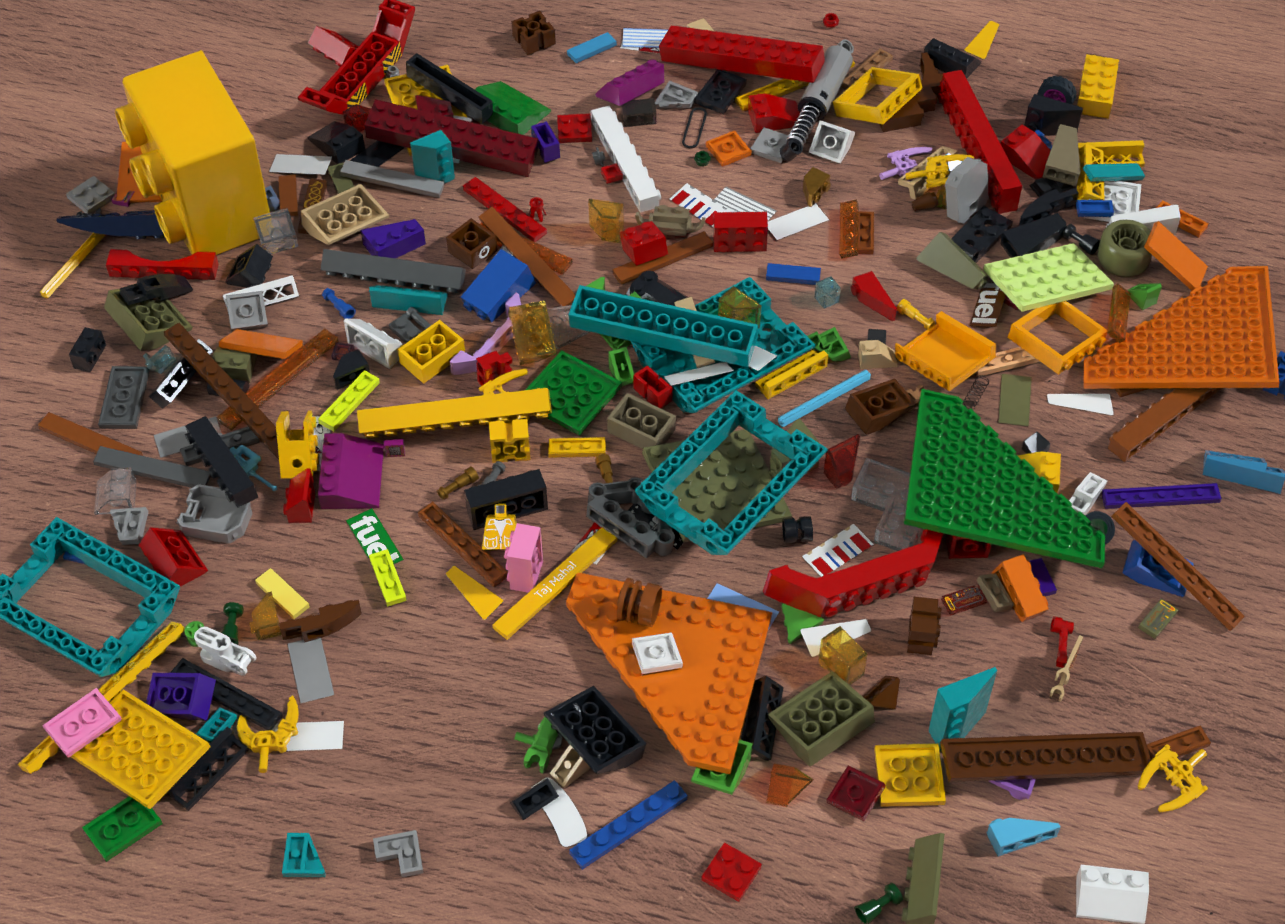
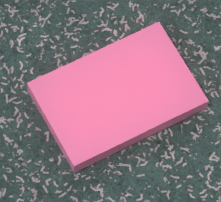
[42,688,122,758]

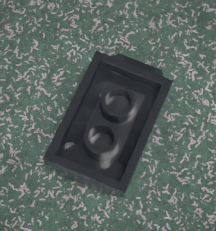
[626,271,689,306]

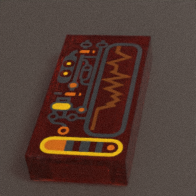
[941,584,987,616]

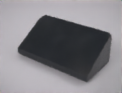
[510,778,559,820]

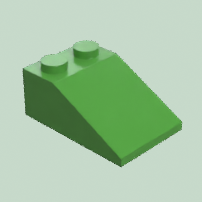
[691,740,753,795]

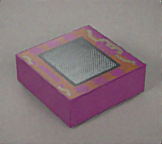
[112,190,135,207]
[384,439,405,457]

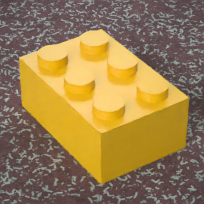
[398,320,465,384]

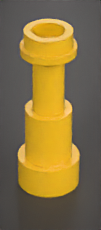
[896,299,935,329]

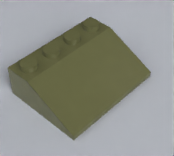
[104,289,193,351]
[768,671,875,767]

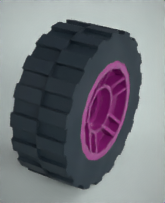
[1037,76,1077,105]

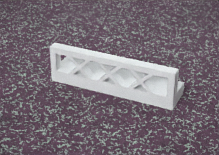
[222,275,299,311]

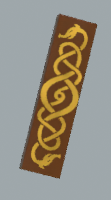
[298,179,327,234]

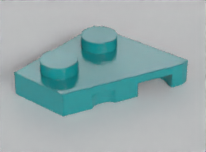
[282,833,326,878]

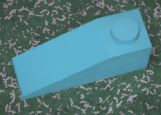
[987,818,1060,856]

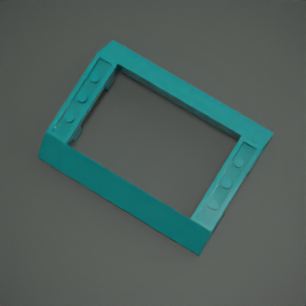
[635,390,828,555]
[0,517,180,677]

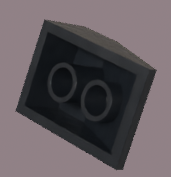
[1024,94,1083,136]
[308,121,365,164]

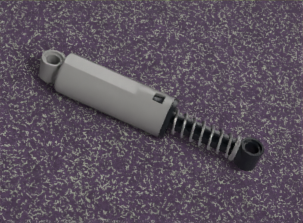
[780,39,854,161]

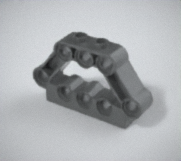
[586,477,675,559]

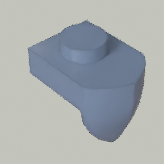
[265,185,280,212]

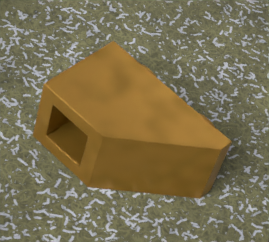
[803,167,831,207]

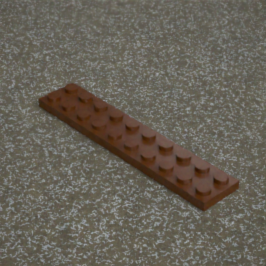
[940,732,1151,782]

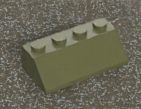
[901,833,945,924]

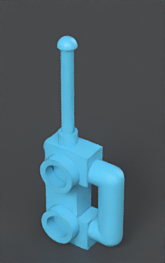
[230,445,277,491]

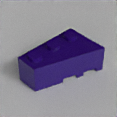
[360,219,426,259]

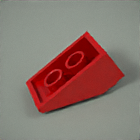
[748,93,800,133]
[1000,124,1051,180]

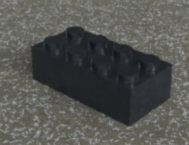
[464,469,548,530]

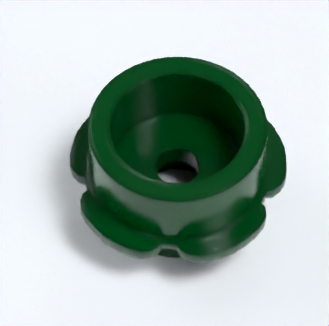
[694,151,711,167]

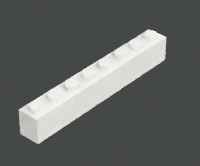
[591,106,661,213]

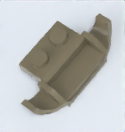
[635,205,706,236]

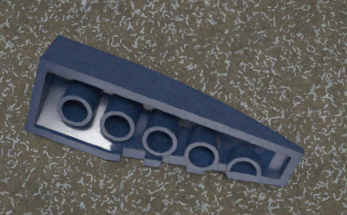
[57,210,164,239]

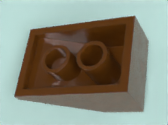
[845,378,916,435]

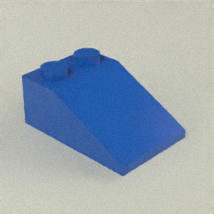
[1122,540,1194,597]

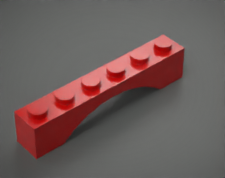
[106,249,219,280]

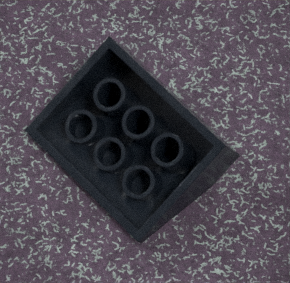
[544,686,647,774]

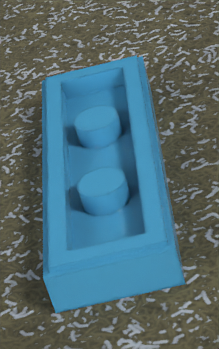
[567,32,617,63]

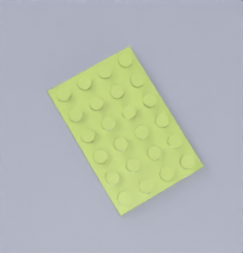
[983,243,1114,312]

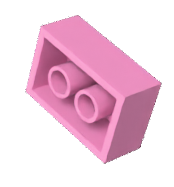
[504,523,543,593]

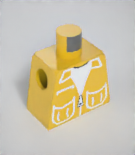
[482,504,517,550]

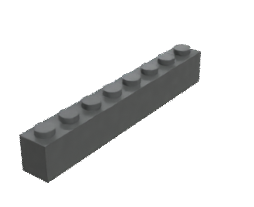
[321,249,466,293]

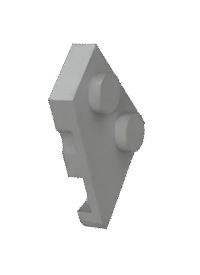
[654,81,698,109]
[110,507,149,545]

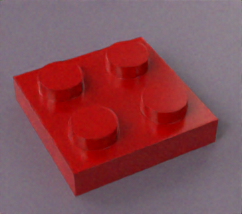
[557,114,592,143]
[701,842,762,902]

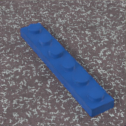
[569,780,688,870]

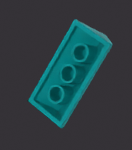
[369,285,448,315]

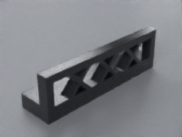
[741,676,784,761]
[168,727,249,811]

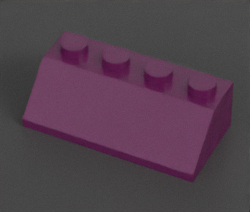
[595,60,665,106]

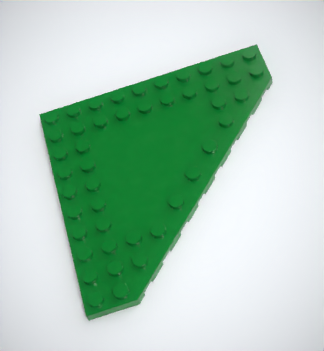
[904,389,1105,568]

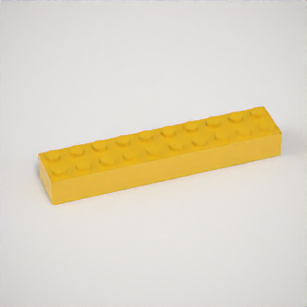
[357,388,552,439]

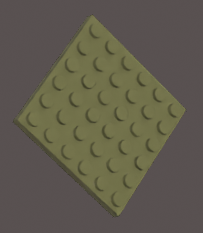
[642,429,792,542]

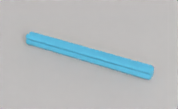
[778,370,871,427]

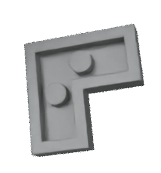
[373,830,423,877]

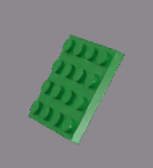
[526,350,622,436]

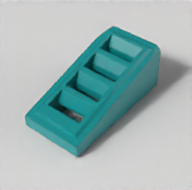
[196,707,237,744]

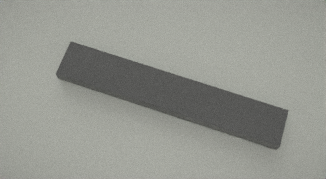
[93,446,211,488]

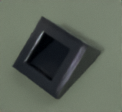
[867,329,886,345]

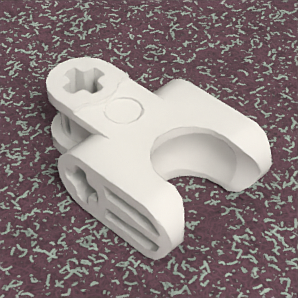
[194,627,257,676]

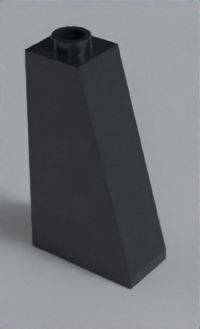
[1000,213,1067,258]

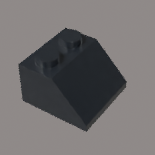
[225,244,273,288]

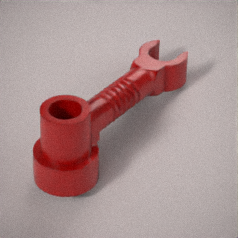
[1050,616,1074,668]

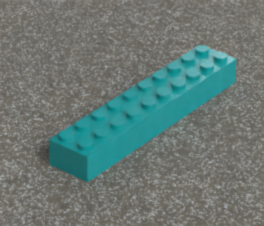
[568,285,758,367]

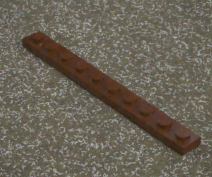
[164,323,279,460]

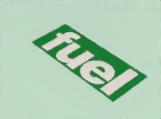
[346,508,404,564]

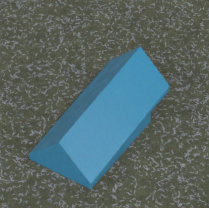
[1203,450,1285,494]

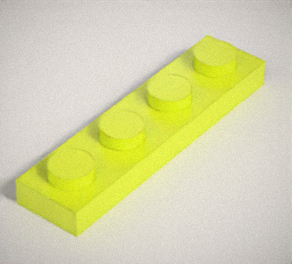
[318,370,380,432]

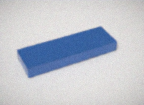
[766,263,821,285]

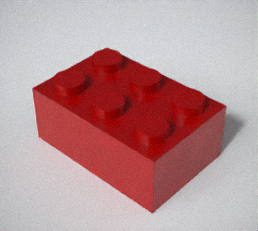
[713,212,768,252]

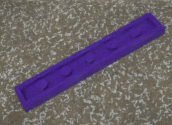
[1101,483,1222,509]

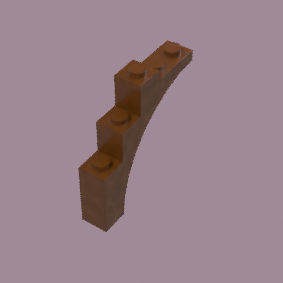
[879,52,943,132]

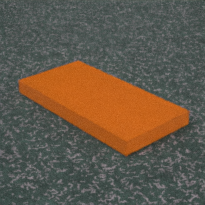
[1144,221,1208,291]
[219,329,303,359]

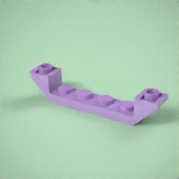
[450,293,524,375]

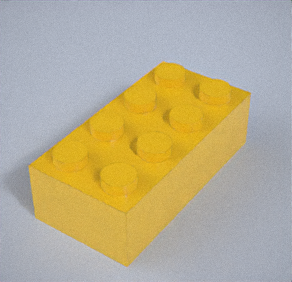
[1077,54,1119,119]

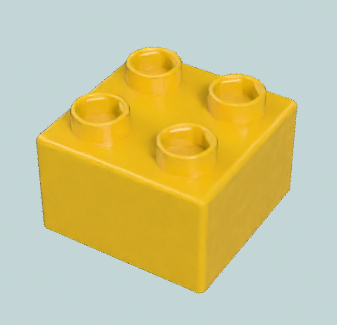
[115,50,274,255]

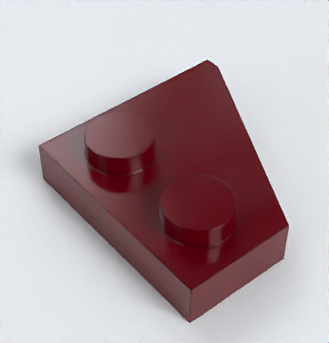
[415,95,454,118]

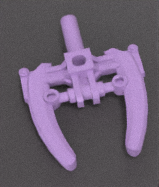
[879,147,932,182]

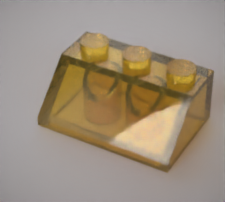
[508,300,557,365]

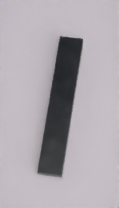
[170,658,283,731]

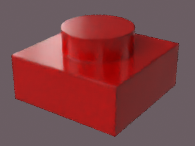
[601,163,623,184]

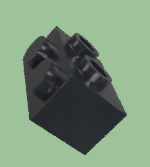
[69,327,106,372]

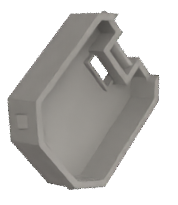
[945,157,989,224]
[176,484,253,544]

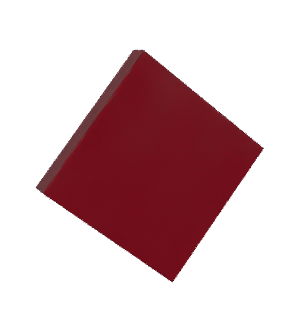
[826,765,886,821]

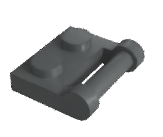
[389,307,433,343]

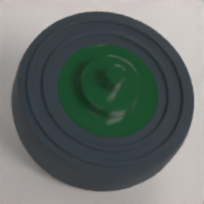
[1085,511,1115,545]

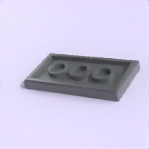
[98,366,150,429]

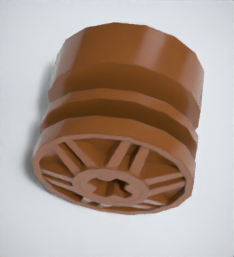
[617,578,662,627]

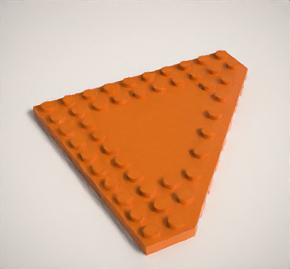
[1084,266,1279,389]
[566,573,772,775]

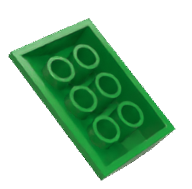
[474,81,551,135]

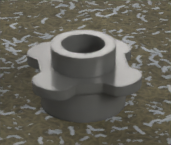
[592,147,606,167]

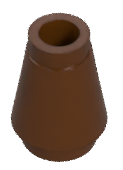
[911,192,938,211]

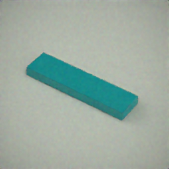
[1083,163,1145,181]

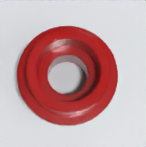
[823,13,839,28]

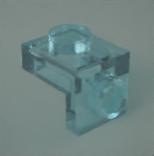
[143,345,177,374]

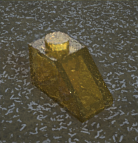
[249,591,282,641]

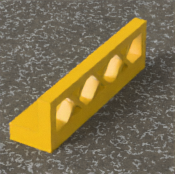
[1078,140,1145,167]
[1077,144,1104,200]
[755,350,828,399]

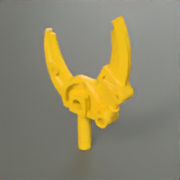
[237,695,299,773]

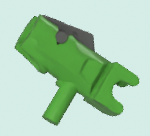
[514,717,563,773]

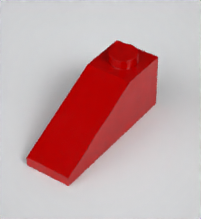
[851,271,897,321]

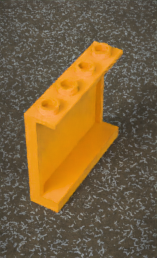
[895,311,996,392]

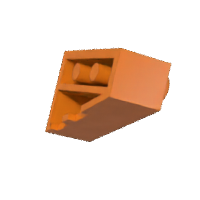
[991,554,1049,622]

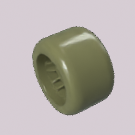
[1098,219,1153,277]

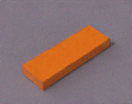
[1156,200,1209,238]

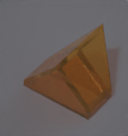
[766,763,814,807]

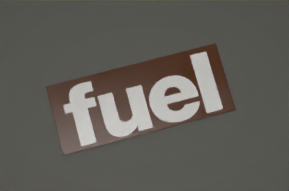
[970,278,1006,327]

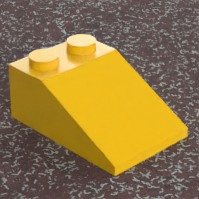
[1017,451,1061,493]

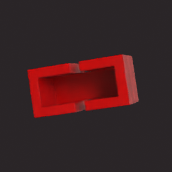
[633,365,672,409]

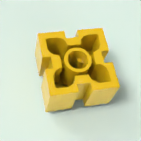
[489,419,530,463]

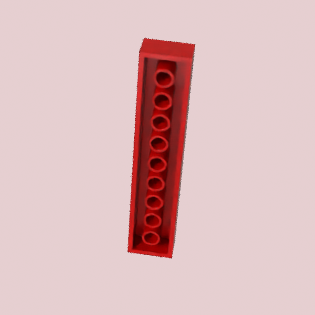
[659,25,825,83]
[938,70,1022,214]

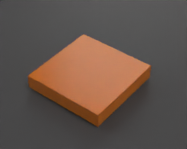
[705,130,752,167]

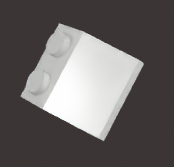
[809,120,855,163]

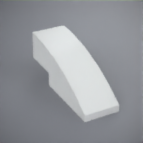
[1069,472,1107,515]

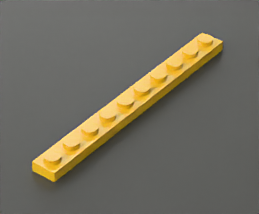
[17,622,185,774]

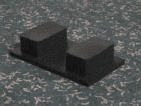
[1029,178,1073,197]

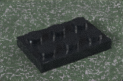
[694,69,747,114]

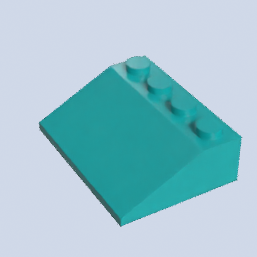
[928,667,997,752]

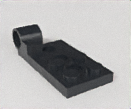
[951,206,1013,263]

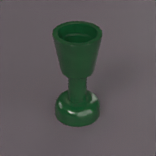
[221,602,244,645]
[854,883,903,924]

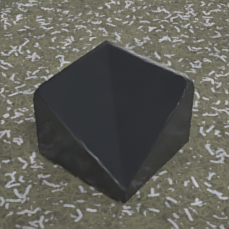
[1022,432,1050,454]

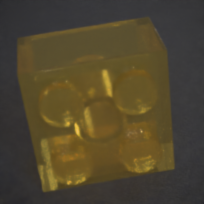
[818,626,868,685]

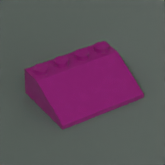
[318,433,384,509]

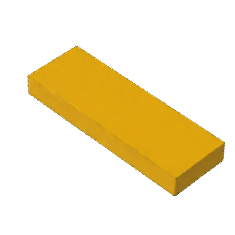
[548,437,606,458]

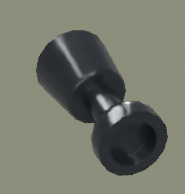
[1062,224,1100,255]

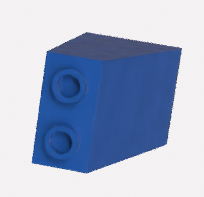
[461,249,536,322]

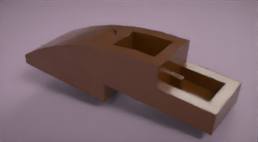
[279,600,362,643]

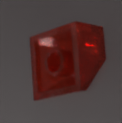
[823,434,860,489]

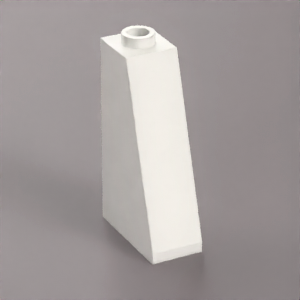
[1106,205,1181,235]

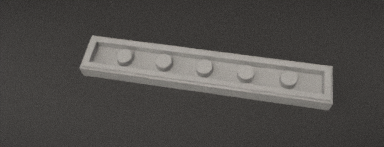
[340,160,444,198]

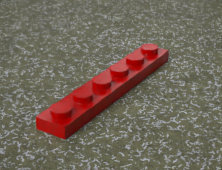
[463,177,547,243]

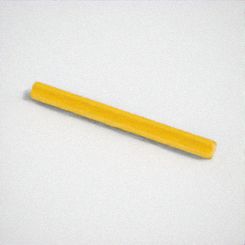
[40,233,105,299]

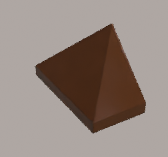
[863,675,900,709]

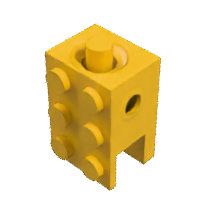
[276,410,319,479]

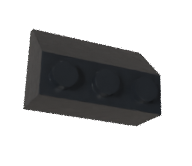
[924,38,982,79]

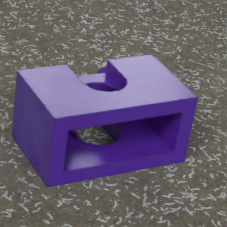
[531,121,560,163]

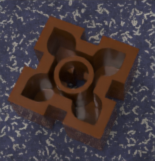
[511,11,556,55]
[907,596,942,655]

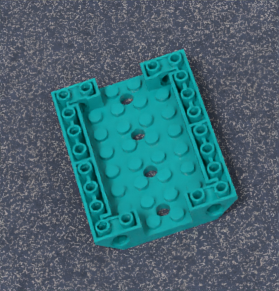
[631,277,815,413]

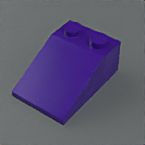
[146,673,216,721]

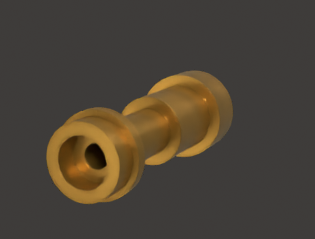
[595,454,613,483]
[437,466,479,500]

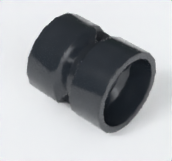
[782,516,813,544]

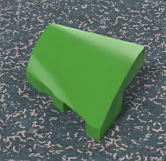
[807,327,851,361]
[781,603,824,644]

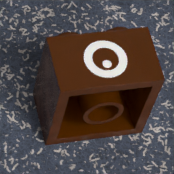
[446,218,497,269]

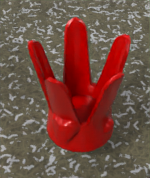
[529,197,547,222]

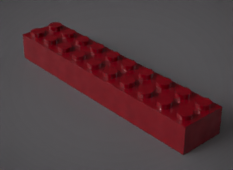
[364,99,538,177]

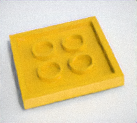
[874,743,946,807]

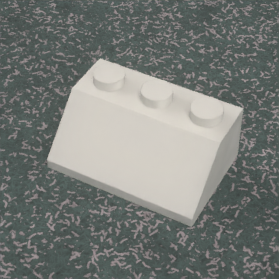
[344,318,403,369]
[1076,865,1149,924]

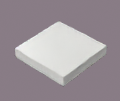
[632,632,683,674]

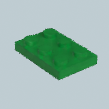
[82,796,163,862]

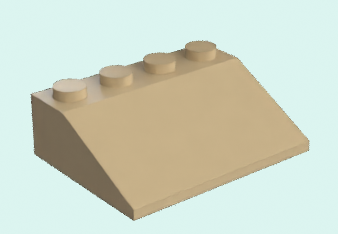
[301,184,389,245]

